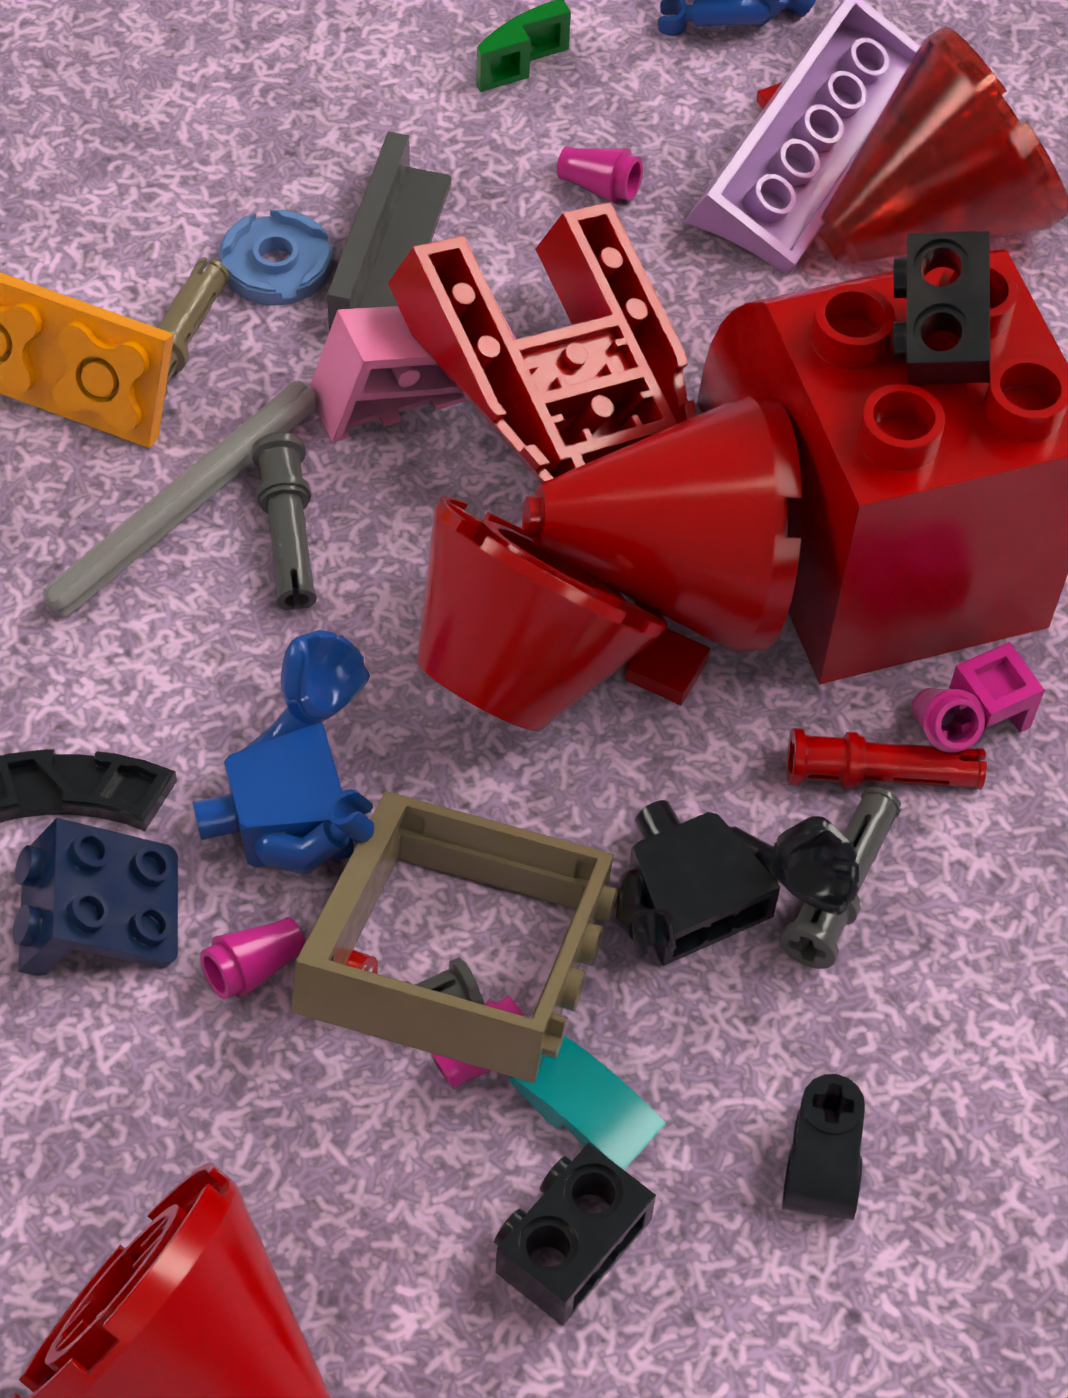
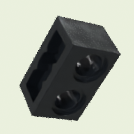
[893,231,990,385]
[494,1143,656,1326]

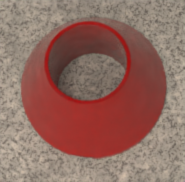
[417,496,668,731]

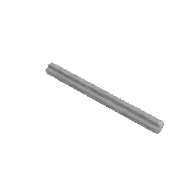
[42,381,317,618]

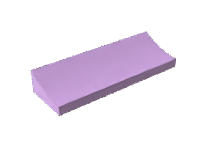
[683,0,934,274]

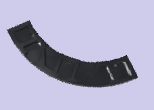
[0,749,177,831]

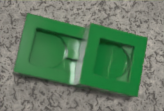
[476,0,571,92]

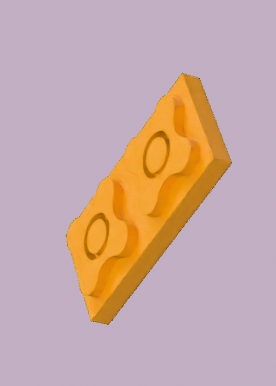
[0,272,174,448]

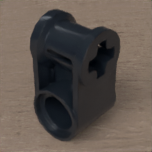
[782,1074,865,1220]

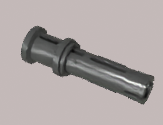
[251,433,317,610]
[779,787,901,969]

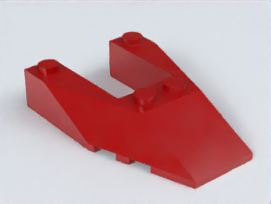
[388,202,697,483]

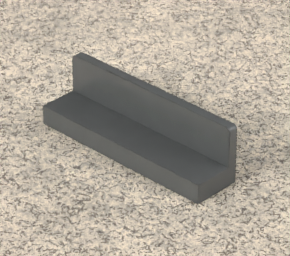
[327,131,451,331]

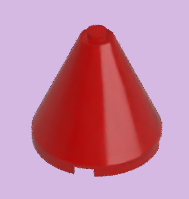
[522,396,802,652]
[11,1163,331,1398]

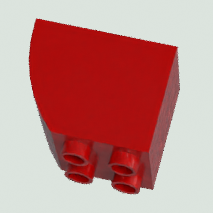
[697,249,1068,685]

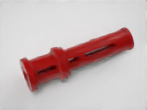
[787,728,987,790]

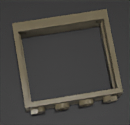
[291,791,619,1083]

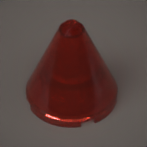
[817,26,1068,264]

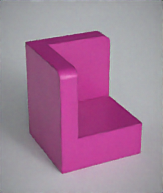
[949,642,1045,732]

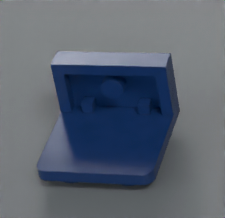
[12,818,178,976]

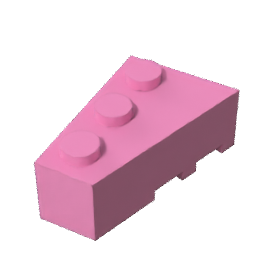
[309,304,516,443]

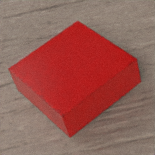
[625,628,711,706]

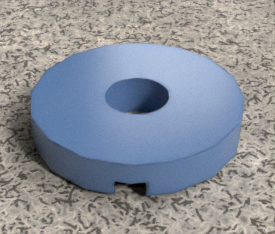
[220,210,333,305]

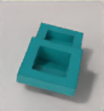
[507,1036,667,1170]

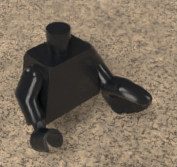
[616,800,860,966]

